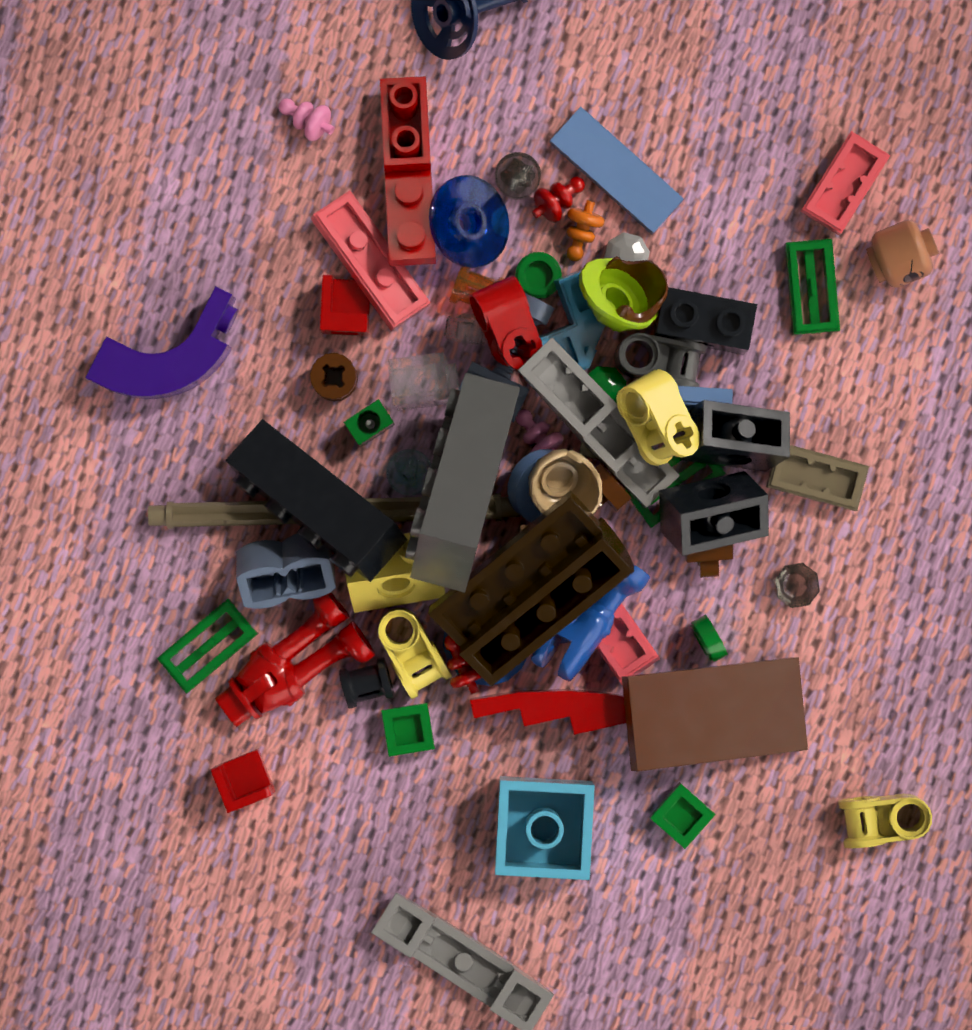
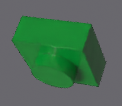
[381,702,435,757]
[649,782,716,849]

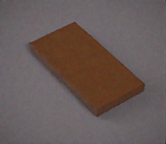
[622,657,808,772]

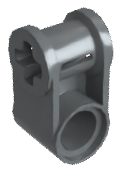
[614,333,707,387]

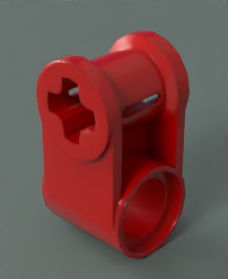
[469,275,543,370]

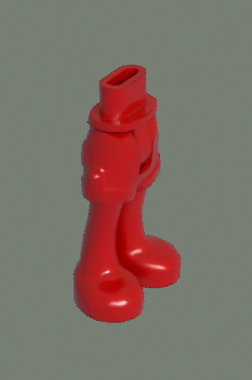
[215,592,376,727]

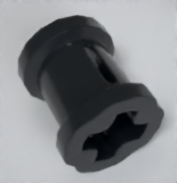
[339,657,395,709]

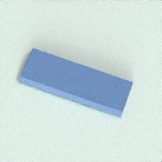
[550,107,684,235]

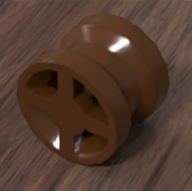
[310,353,358,402]

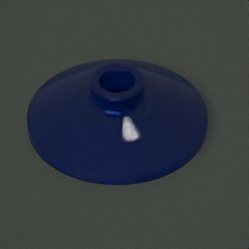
[429,175,509,268]

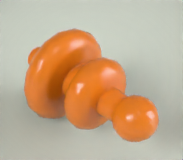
[566,200,605,262]

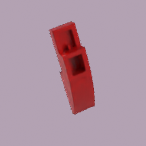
[380,76,436,267]

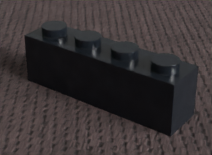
[225,419,408,582]

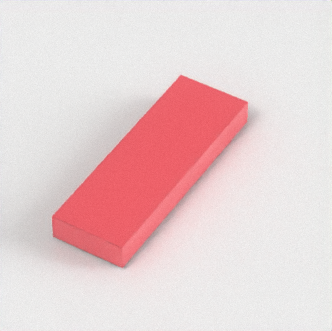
[311,190,431,331]

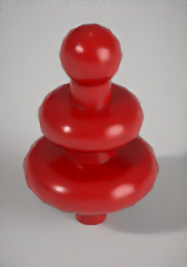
[532,177,585,223]
[444,635,482,695]

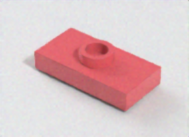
[800,131,891,235]
[596,603,660,685]

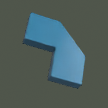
[531,269,605,370]

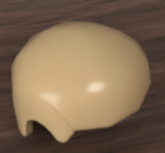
[528,449,602,515]

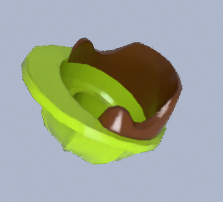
[579,256,668,332]

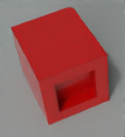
[320,275,370,336]
[211,749,276,813]

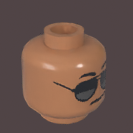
[866,220,939,288]

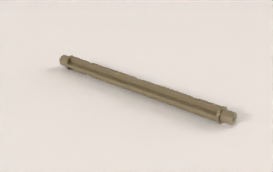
[148,493,520,529]

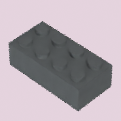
[405,373,520,593]

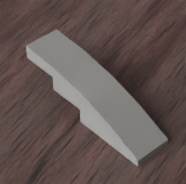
[518,338,680,508]

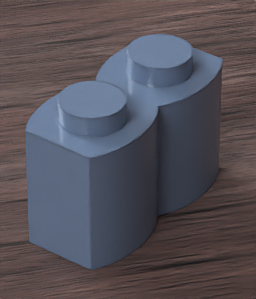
[236,533,336,609]

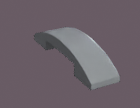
[371,893,554,1030]

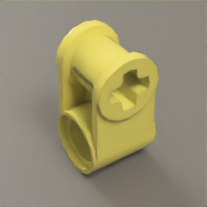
[616,369,700,466]
[378,608,452,699]
[838,793,932,848]

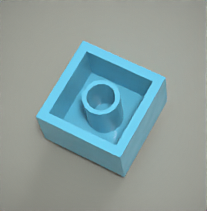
[495,776,595,880]

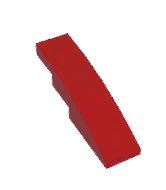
[470,689,626,735]

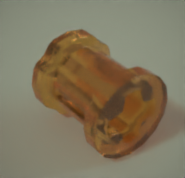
[449,263,505,305]

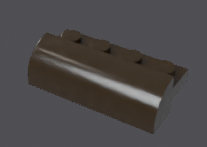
[428,490,634,686]

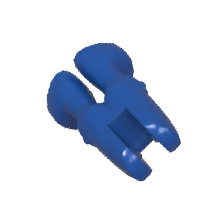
[531,564,650,681]

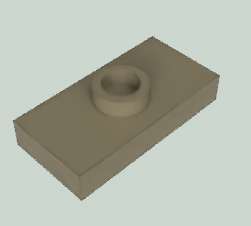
[766,445,869,511]

